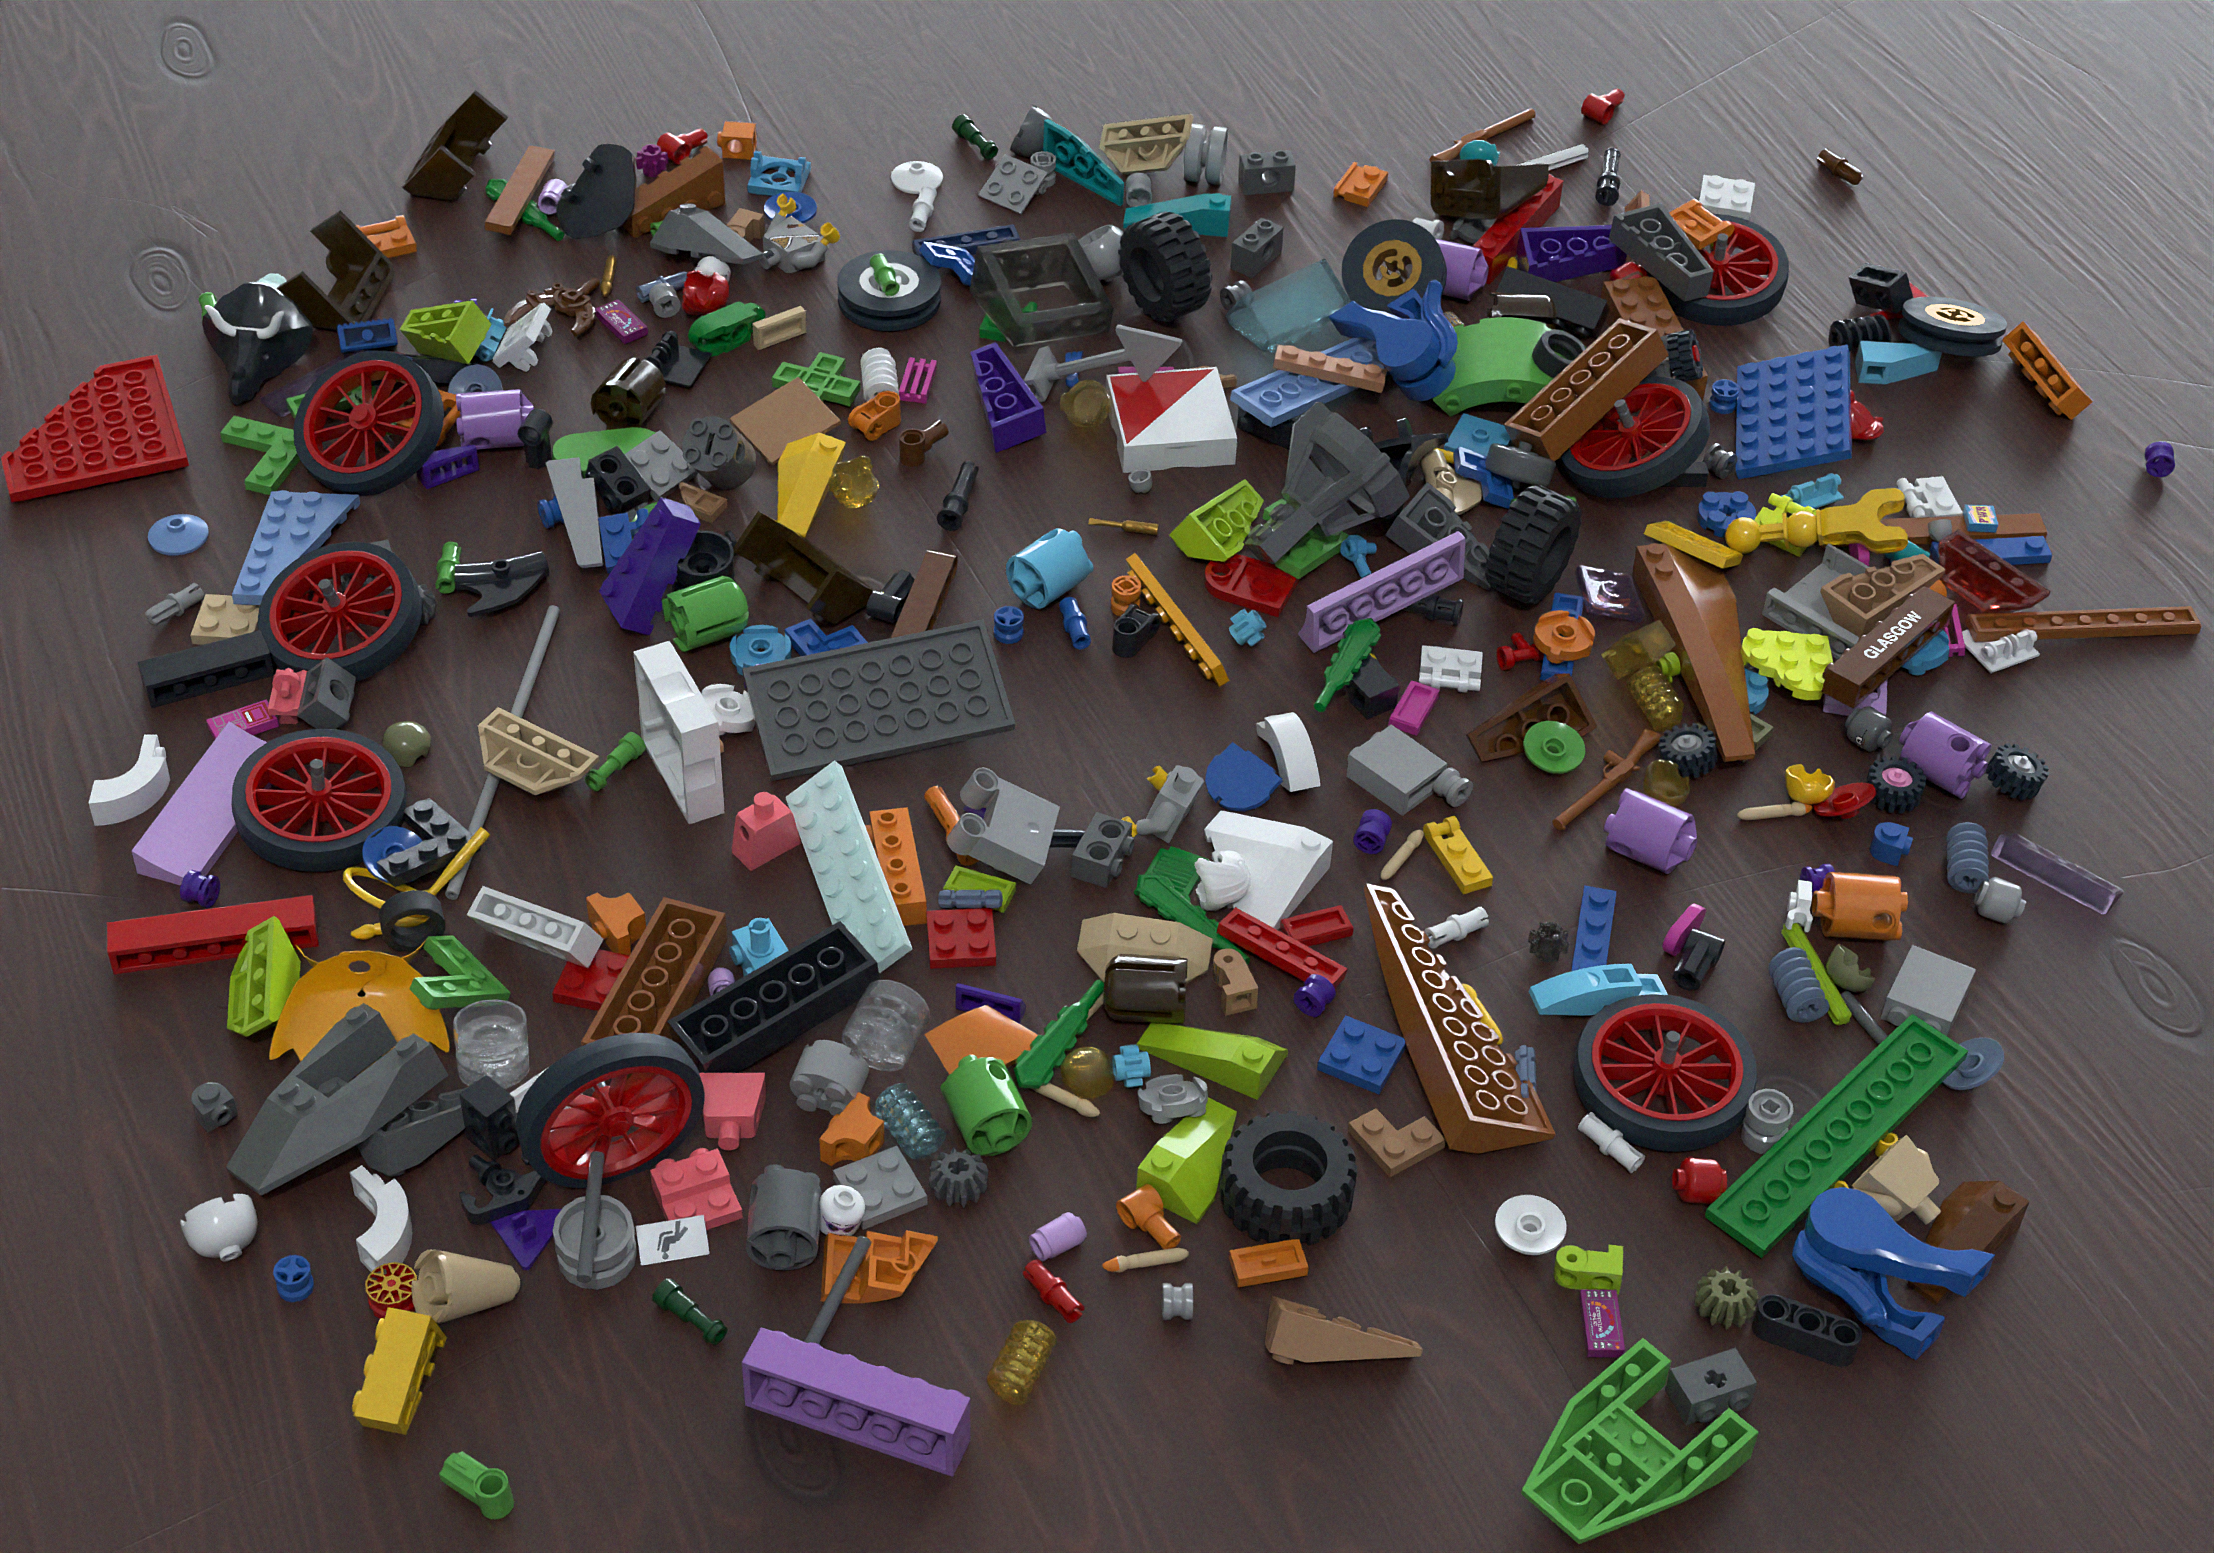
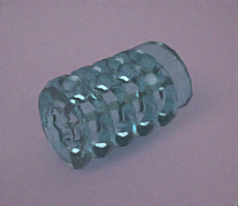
[874,1083,946,1159]

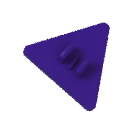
[490,1209,562,1270]

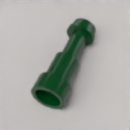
[952,114,998,159]
[652,1278,728,1345]

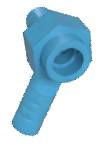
[1340,535,1377,579]

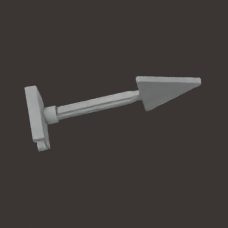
[1024,325,1182,402]

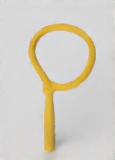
[343,827,490,918]

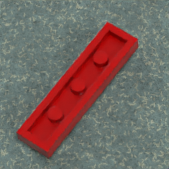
[1216,907,1348,988]

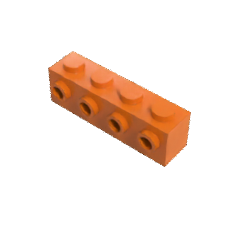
[2002,321,2093,420]
[865,807,927,926]

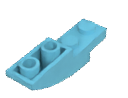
[1529,964,1668,1016]

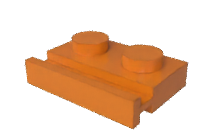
[1333,162,1388,207]

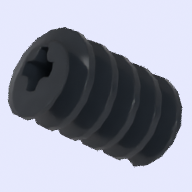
[1828,314,1892,352]

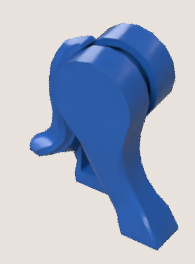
[1329,279,1458,401]
[1792,1187,1995,1360]

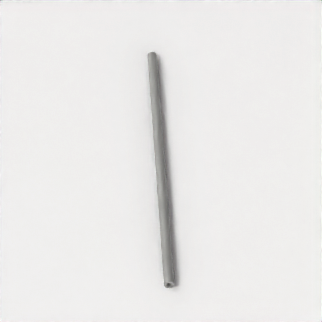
[445,605,560,900]

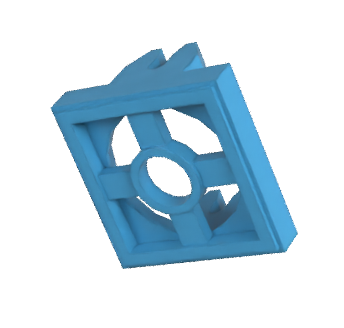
[747,151,811,196]

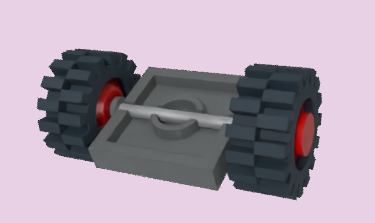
[1645,329,1703,382]

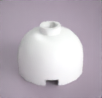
[180,1194,258,1261]

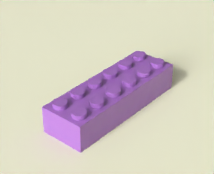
[742,1328,970,1477]

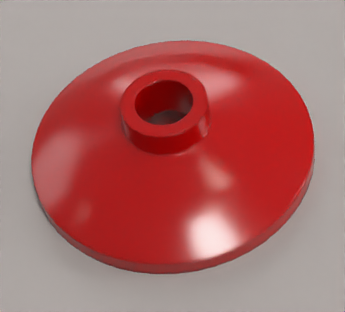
[1813,782,1876,819]

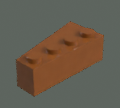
[622,145,726,238]

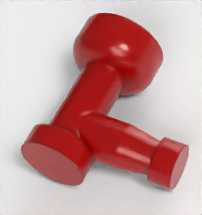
[1496,632,1544,671]

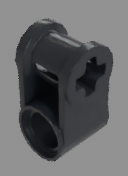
[1112,603,1161,658]

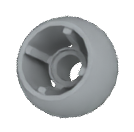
[1073,225,1123,282]

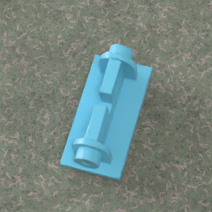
[474,308,506,361]
[1781,473,1844,509]

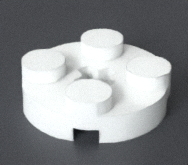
[702,684,755,735]

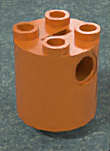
[1812,872,1908,941]

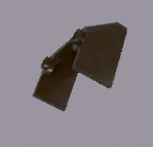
[402,90,508,200]
[277,210,394,330]
[733,511,874,625]

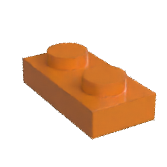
[1229,1239,1309,1288]

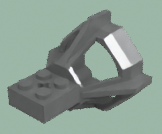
[1244,402,1410,563]

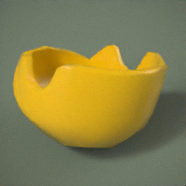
[1785,764,1835,804]

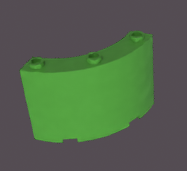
[1433,317,1566,417]

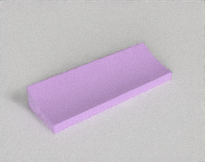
[1298,531,1466,653]
[132,721,272,886]

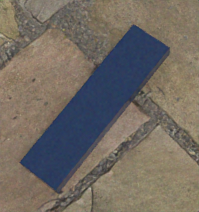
[912,224,1021,259]

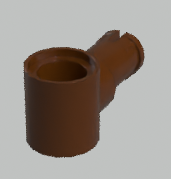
[899,420,949,467]

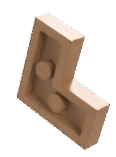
[1348,1108,1446,1177]

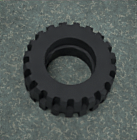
[1118,211,1213,322]
[1485,485,1582,605]
[1219,1111,1357,1246]

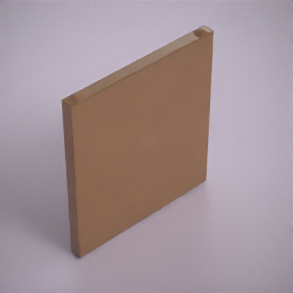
[729,377,841,466]

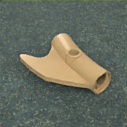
[1420,449,1483,515]

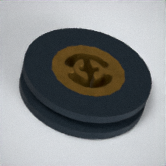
[1341,219,1447,315]
[1898,297,2007,356]

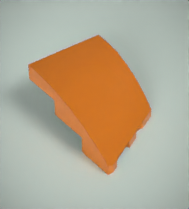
[924,1005,1038,1075]
[821,1230,938,1304]

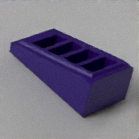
[416,444,479,489]

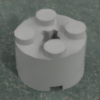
[790,1040,869,1116]

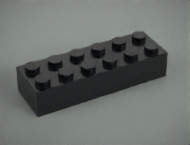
[667,921,882,1073]

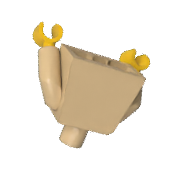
[1834,1133,1941,1225]

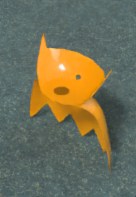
[269,940,449,1076]

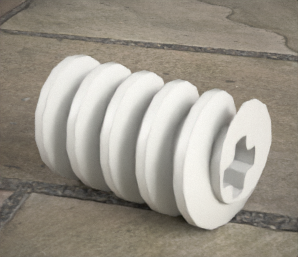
[861,348,899,401]

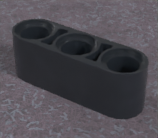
[1752,1294,1862,1367]

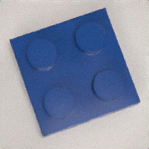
[1317,1015,1407,1095]

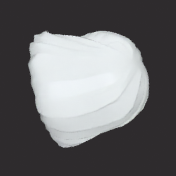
[1194,851,1251,911]

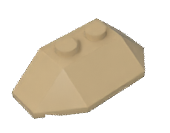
[1099,114,1194,175]
[478,707,600,795]
[1077,913,1213,984]

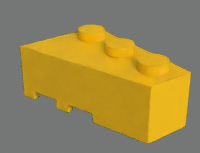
[352,1307,447,1435]

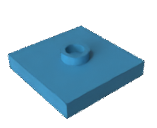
[1444,413,1512,456]

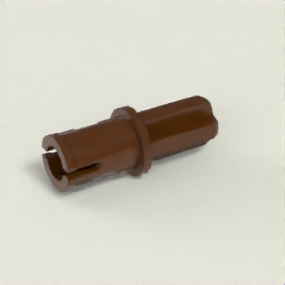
[1817,149,1863,185]

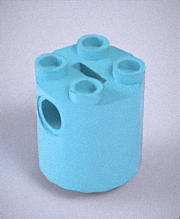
[1006,528,1094,609]

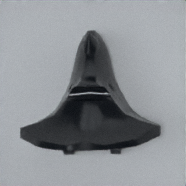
[556,144,637,239]
[1360,418,1449,523]

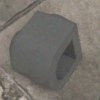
[191,1082,238,1133]

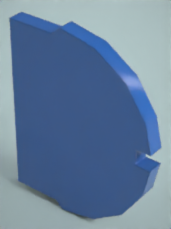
[1205,742,1283,811]

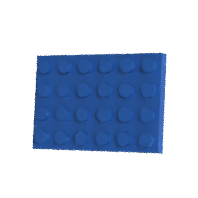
[1736,345,1852,479]

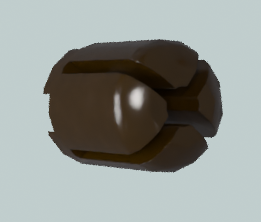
[1486,292,1557,330]
[590,358,665,430]
[1104,954,1188,1024]

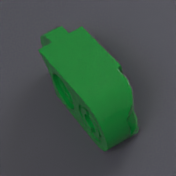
[688,301,765,357]

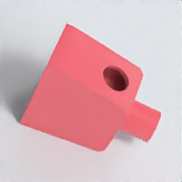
[732,792,801,871]
[699,1073,766,1151]

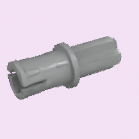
[145,583,204,625]

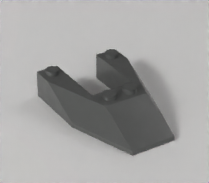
[226,1003,448,1196]

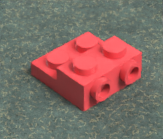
[650,1148,743,1230]

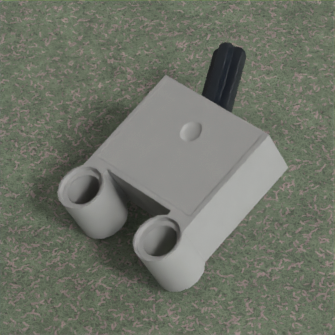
[947,767,1085,885]

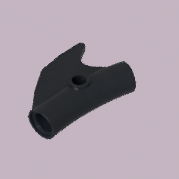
[455,550,549,617]

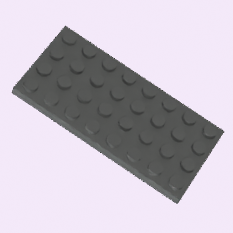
[742,619,1016,781]

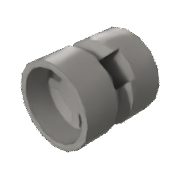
[1740,1089,1794,1154]

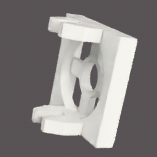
[492,303,553,372]

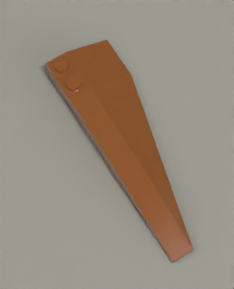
[1632,543,1755,762]
[1364,884,1556,1154]

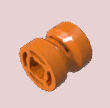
[1111,575,1141,617]

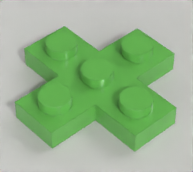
[772,352,861,406]

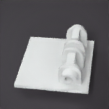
[1962,629,2040,673]

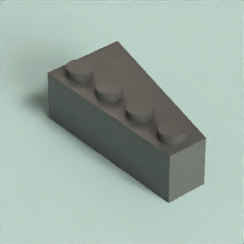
[1609,203,1714,302]

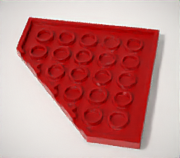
[1,354,189,503]

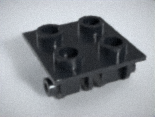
[646,331,712,388]

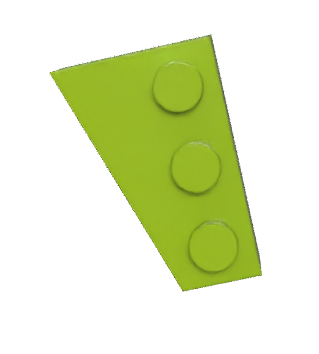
[399,300,492,364]

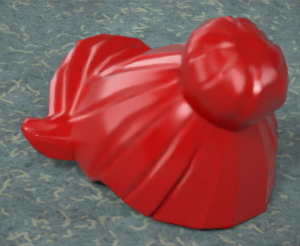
[1850,389,1884,440]

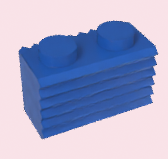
[337,317,398,353]

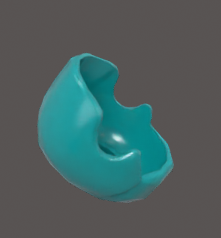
[1460,140,1500,166]

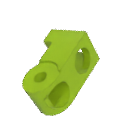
[1553,1245,1623,1294]

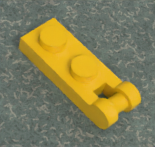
[1423,816,1493,894]

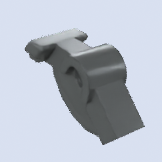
[1450,219,1490,244]

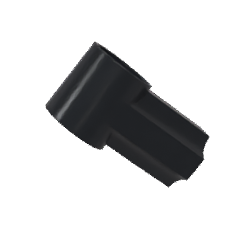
[517,409,553,470]
[866,570,915,625]
[1673,927,1725,991]

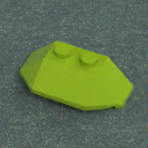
[227,916,300,1037]

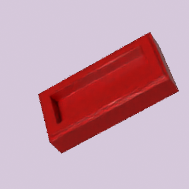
[1280,905,1354,947]

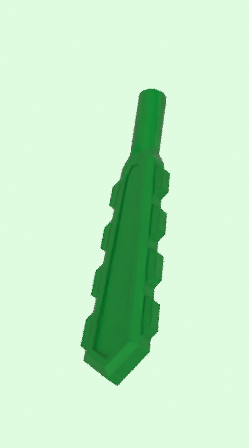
[485,179,564,241]
[1314,618,1381,712]
[1136,874,1250,965]
[1014,980,1104,1089]

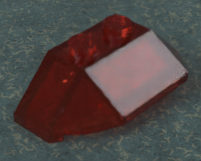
[1938,529,2050,613]

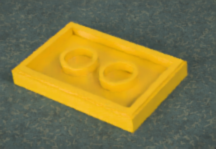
[1644,521,1743,568]

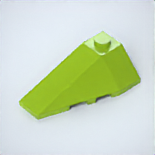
[1169,479,1264,562]

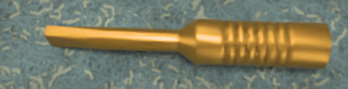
[1088,518,1159,535]

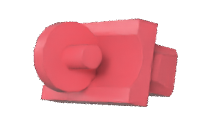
[268,668,308,724]

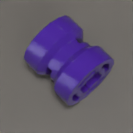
[1353,809,1392,854]

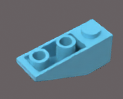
[1855,341,1942,384]

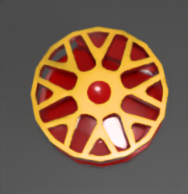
[365,1262,417,1319]

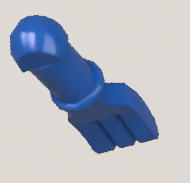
[1065,351,1083,389]

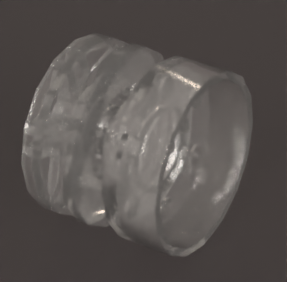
[842,980,930,1071]
[454,999,530,1088]

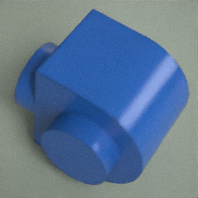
[1869,822,1913,866]

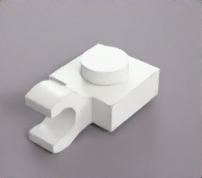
[1785,880,1813,932]

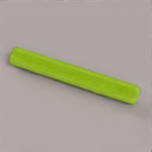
[1782,923,1852,1026]

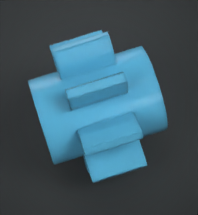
[1229,609,1266,647]
[1112,1045,1151,1088]

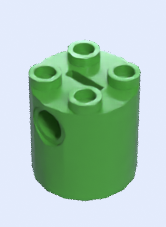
[940,1055,1032,1156]

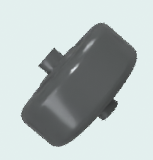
[1485,441,1556,489]

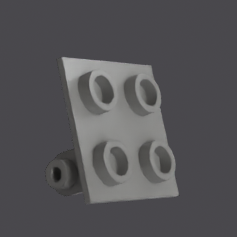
[978,154,1048,214]

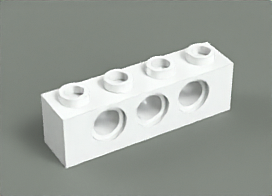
[467,886,603,968]

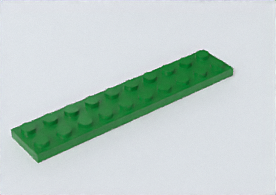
[1705,1014,1968,1258]

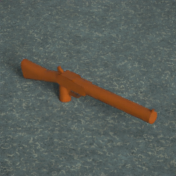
[1429,109,1536,162]
[1552,729,1661,830]

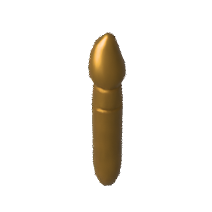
[600,255,617,297]

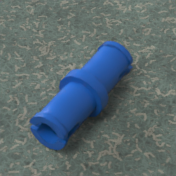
[1059,597,1091,649]

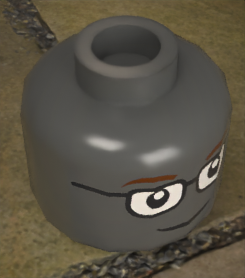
[1845,706,1893,752]

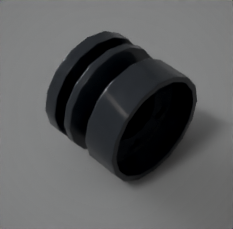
[672,530,735,592]

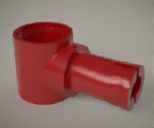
[1581,88,1625,124]
[656,128,708,165]

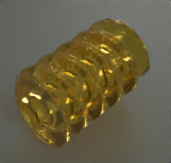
[1627,665,1684,732]
[987,1320,1057,1405]

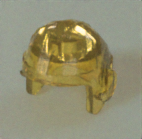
[1060,379,1112,429]
[829,456,879,509]

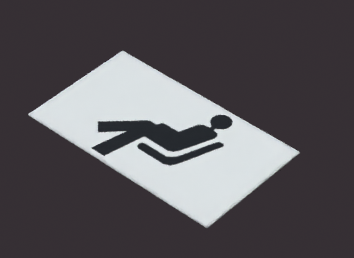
[636,1215,710,1266]

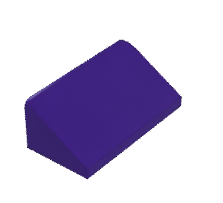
[956,983,1026,1024]

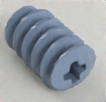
[1946,822,1989,894]
[1768,947,1829,1023]

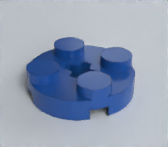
[1697,491,1756,538]

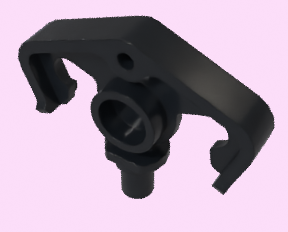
[459,1151,547,1225]

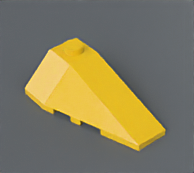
[777,433,846,537]

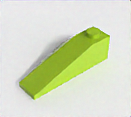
[1137,1023,1288,1100]
[1136,1097,1237,1224]

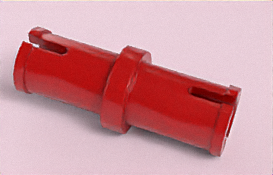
[1022,1259,1085,1323]

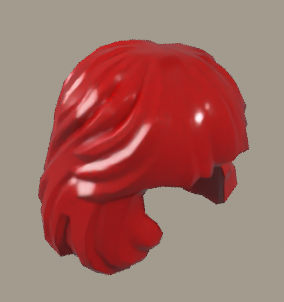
[681,270,729,316]

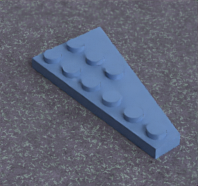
[232,490,360,605]

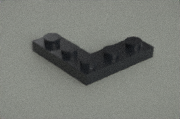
[377,798,481,887]

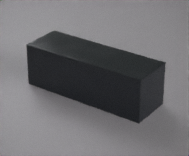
[1660,462,1709,487]

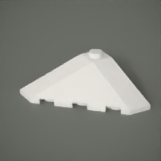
[1204,810,1333,930]

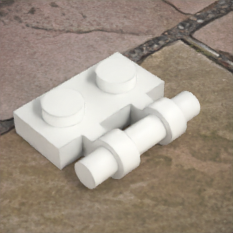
[1896,476,1963,518]
[1419,645,1483,693]

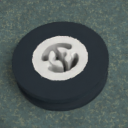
[837,250,941,331]

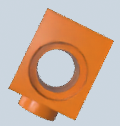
[717,121,757,160]

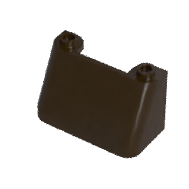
[1430,159,1549,220]

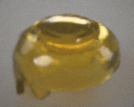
[1643,760,1691,807]
[1060,1046,1114,1098]

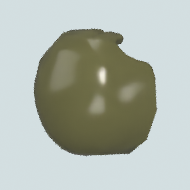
[382,720,432,767]
[1826,944,1875,993]

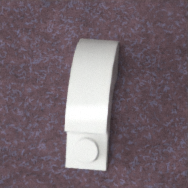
[1256,712,1320,792]
[89,735,170,826]
[350,1165,412,1274]

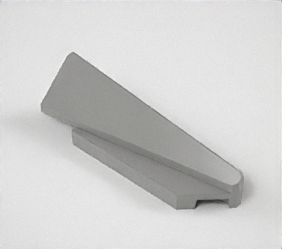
[546,457,603,568]

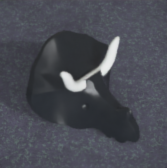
[202,282,313,405]

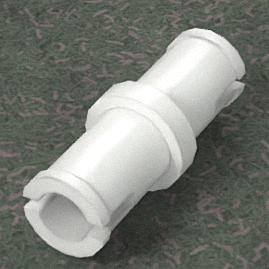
[909,185,937,232]
[1424,907,1489,948]
[1578,1112,1645,1173]

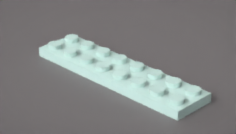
[786,760,912,973]

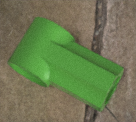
[439,1451,514,1519]

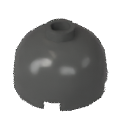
[1010,105,1053,158]

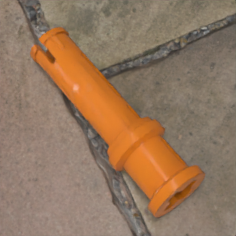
[924,786,980,866]

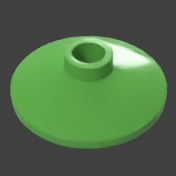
[1523,721,1585,774]

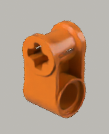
[848,391,901,441]

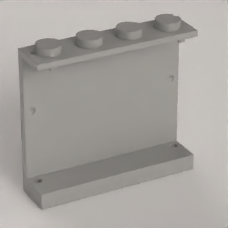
[1762,544,1869,660]

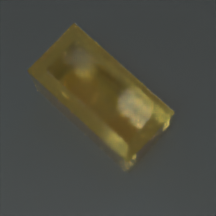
[1601,620,1676,679]

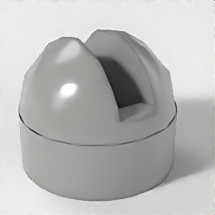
[1128,469,1153,494]
[1927,519,1952,542]

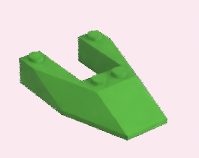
[1521,1338,1758,1544]

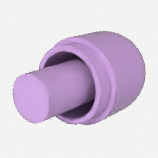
[708,967,735,995]

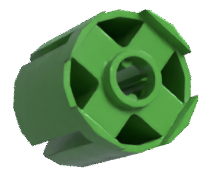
[662,576,749,652]

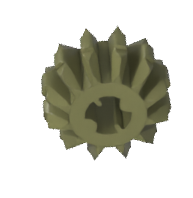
[1694,1266,1758,1330]

